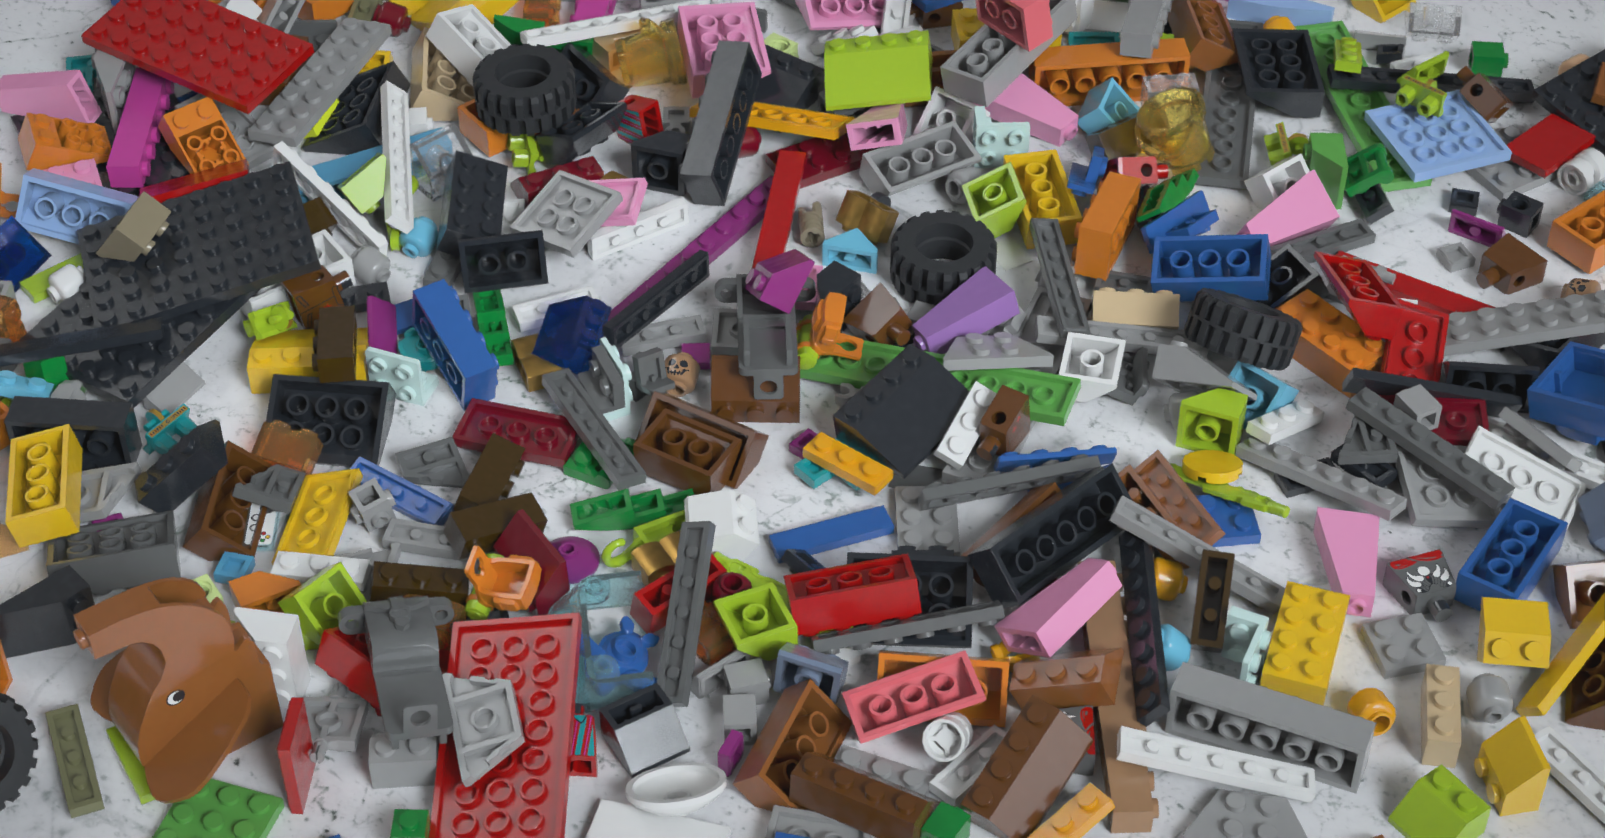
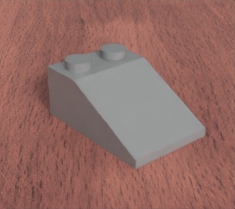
[91,49,136,134]
[1152,341,1257,401]

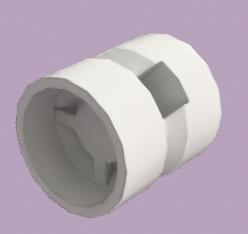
[1557,148,1605,196]
[922,712,973,762]

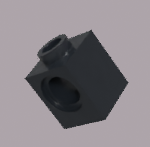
[1497,190,1544,238]

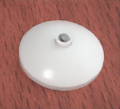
[626,762,727,817]

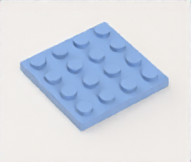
[1364,89,1512,183]

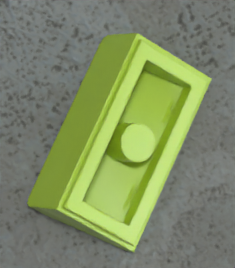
[1397,51,1450,84]

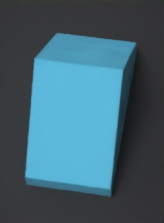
[822,228,878,274]

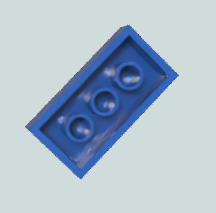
[1151,234,1271,302]
[412,279,499,411]
[1454,498,1568,611]

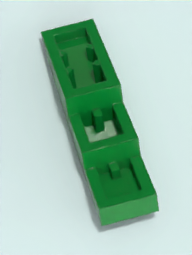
[1136,168,1199,222]
[472,289,514,366]
[570,488,694,531]

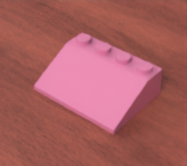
[795,0,884,31]
[677,2,771,99]

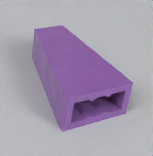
[912,266,1020,354]

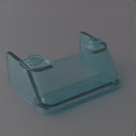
[548,570,654,713]

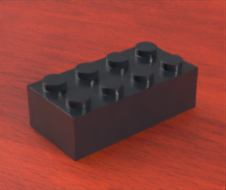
[436,150,508,257]
[4,396,142,467]

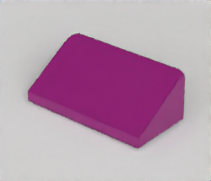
[1448,209,1506,247]
[367,296,398,354]

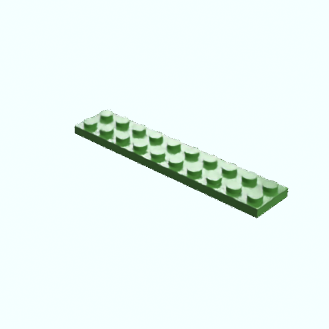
[1295,21,1432,192]
[800,340,1081,426]

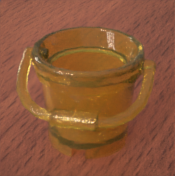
[614,17,688,89]
[1134,87,1215,175]

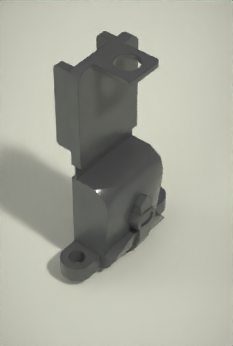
[715,274,816,400]
[337,595,454,750]

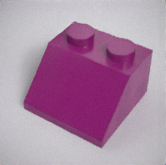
[745,249,815,314]

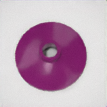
[551,536,600,584]

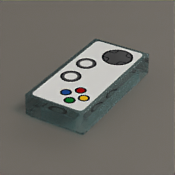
[242,503,281,551]

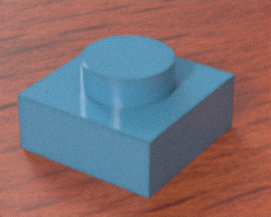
[213,551,256,584]

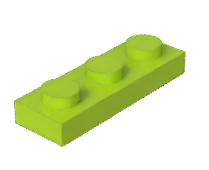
[1333,37,1362,74]

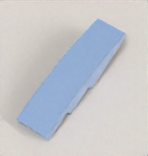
[1227,0,1335,26]

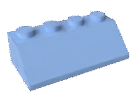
[14,168,139,244]

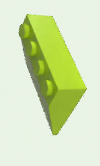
[824,30,932,111]

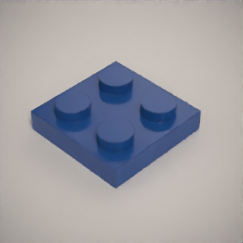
[1196,494,1261,547]

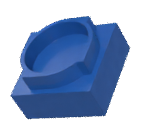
[1527,341,1605,446]

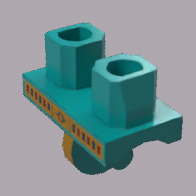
[143,403,197,455]

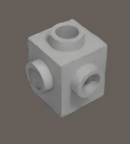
[348,478,396,533]

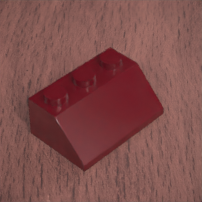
[510,156,604,207]
[493,509,573,616]

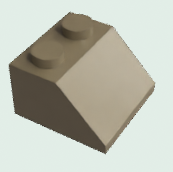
[96,191,172,262]

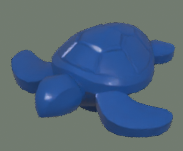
[580,616,660,693]

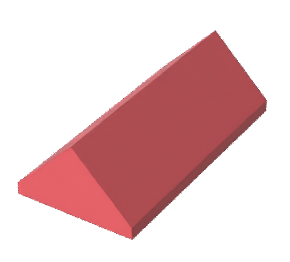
[842,650,986,744]

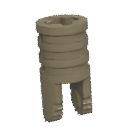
[798,201,825,248]

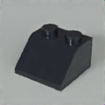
[631,130,691,196]

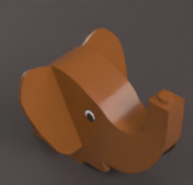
[73,577,284,803]

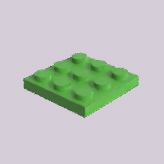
[152,779,285,838]

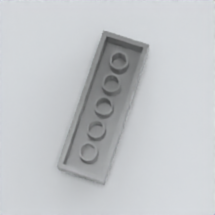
[940,0,1077,107]
[1165,662,1376,794]

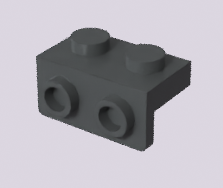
[1106,347,1150,406]

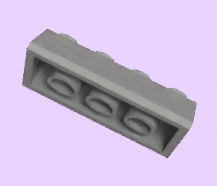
[859,120,982,196]

